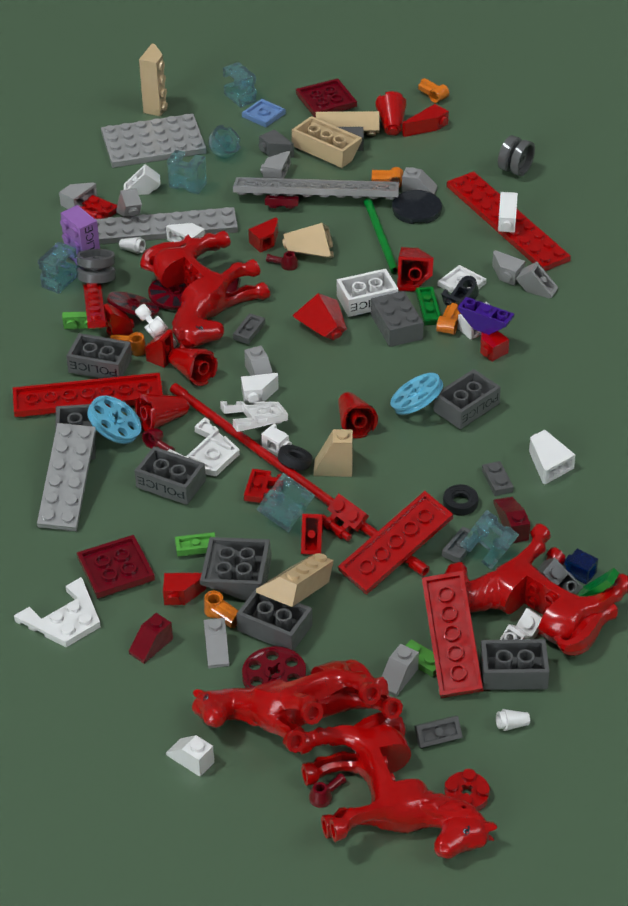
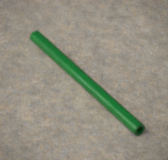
[364,198,398,274]

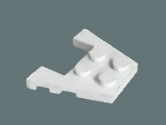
[220,401,288,432]
[168,417,240,476]
[14,577,101,647]

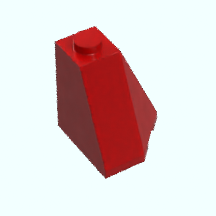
[397,247,434,291]
[293,293,347,340]

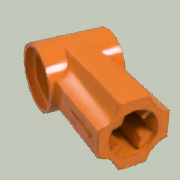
[418,78,449,103]
[371,167,404,188]
[436,303,461,335]
[110,332,146,356]
[204,590,239,628]

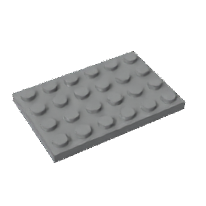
[101,114,206,168]

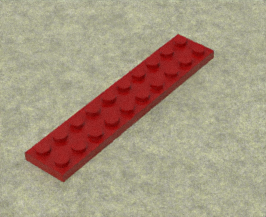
[447,171,571,271]

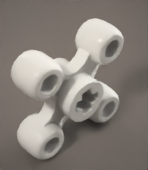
[135,304,177,348]

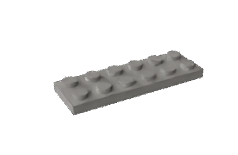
[37,423,96,531]

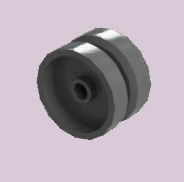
[498,135,535,176]
[77,249,116,283]

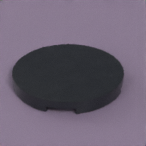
[392,190,442,224]

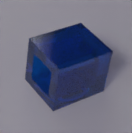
[564,548,598,584]

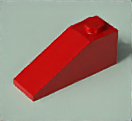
[402,104,449,137]

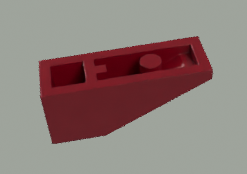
[493,497,530,543]

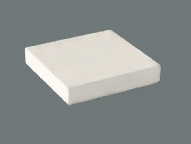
[438,265,486,293]

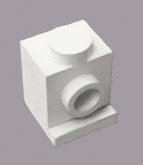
[261,424,292,456]

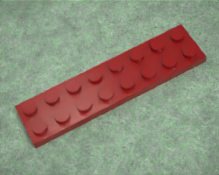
[13,373,163,417]

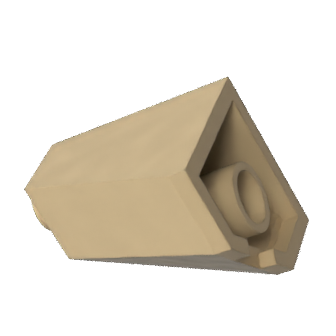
[282,223,334,258]
[314,429,353,477]

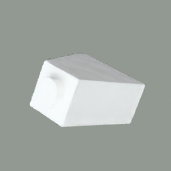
[529,430,575,484]

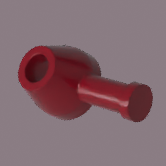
[266,251,298,271]
[142,428,175,451]
[309,773,347,808]

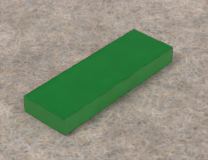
[416,286,441,326]
[577,568,619,596]

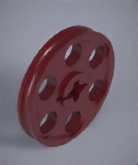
[242,646,306,688]

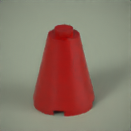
[375,91,407,135]
[168,347,218,386]
[338,392,378,438]
[135,394,190,431]

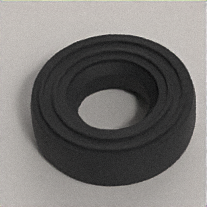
[278,445,313,470]
[443,484,478,516]

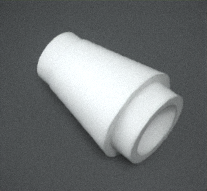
[119,237,146,254]
[496,709,530,731]

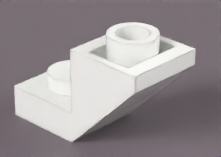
[500,608,542,640]

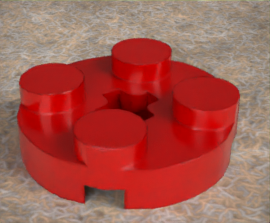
[444,769,490,811]

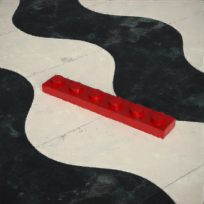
[83,283,106,329]

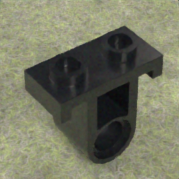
[441,276,479,306]

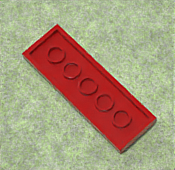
[338,491,454,595]
[422,571,483,698]

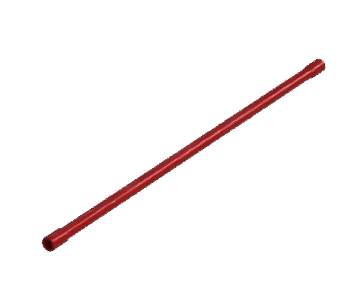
[170,383,430,576]

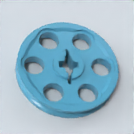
[390,373,443,415]
[87,396,141,444]

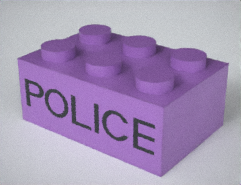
[60,205,100,265]

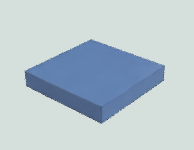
[242,99,286,128]

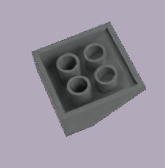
[200,537,272,600]

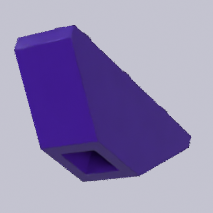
[458,297,515,335]

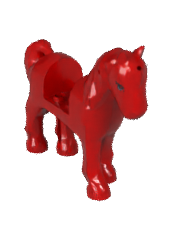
[140,231,270,349]
[444,524,628,655]
[192,659,403,753]
[300,712,497,859]

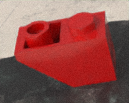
[248,217,278,253]

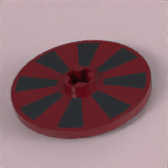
[148,279,187,310]
[107,292,159,316]

